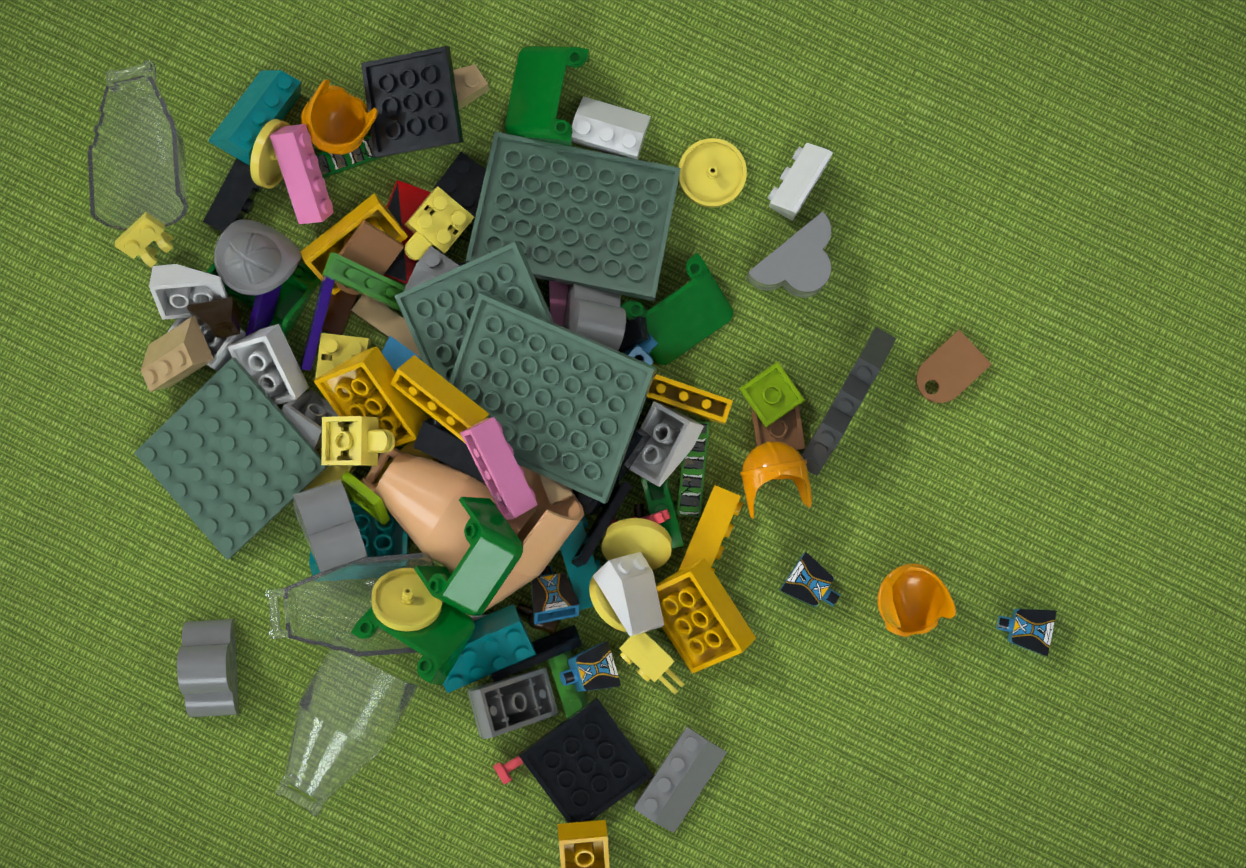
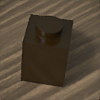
[187,297,242,338]

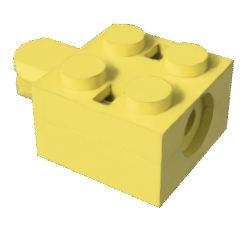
[404,187,474,261]
[315,333,372,379]
[321,416,396,466]
[619,632,685,695]

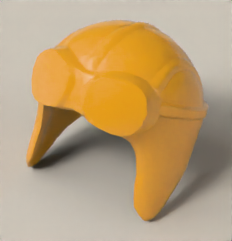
[301,79,378,154]
[740,441,812,519]
[877,563,957,637]

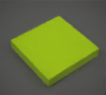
[739,361,805,428]
[341,471,390,525]

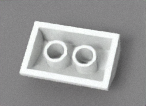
[572,96,651,160]
[767,143,833,221]
[228,324,309,405]

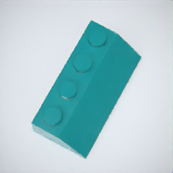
[209,70,301,165]

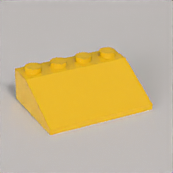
[314,346,427,447]
[656,558,756,674]

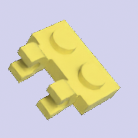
[115,212,173,268]

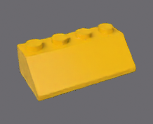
[300,193,408,295]

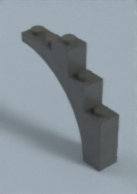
[802,327,896,476]

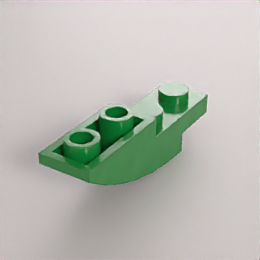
[641,477,685,550]

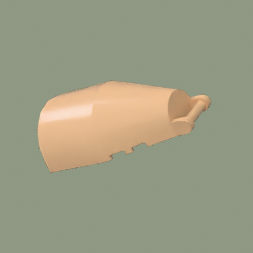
[361,447,536,571]
[469,465,584,617]

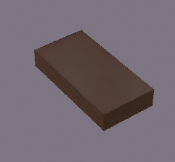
[322,290,359,335]

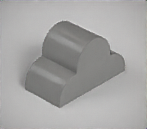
[746,212,831,298]
[563,284,626,351]
[293,479,367,572]
[177,619,239,718]
[467,668,559,739]

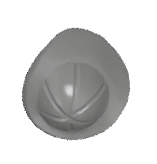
[214,219,301,296]

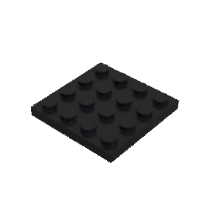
[361,46,464,158]
[519,698,653,823]

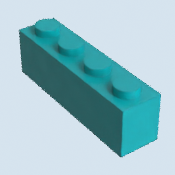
[560,513,601,611]

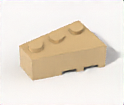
[453,64,490,110]

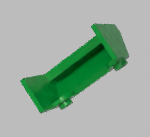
[414,497,523,616]

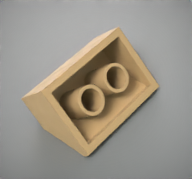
[141,316,214,392]

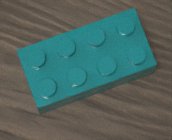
[443,604,536,693]

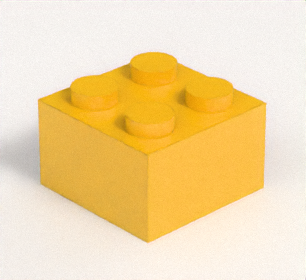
[557,820,610,868]

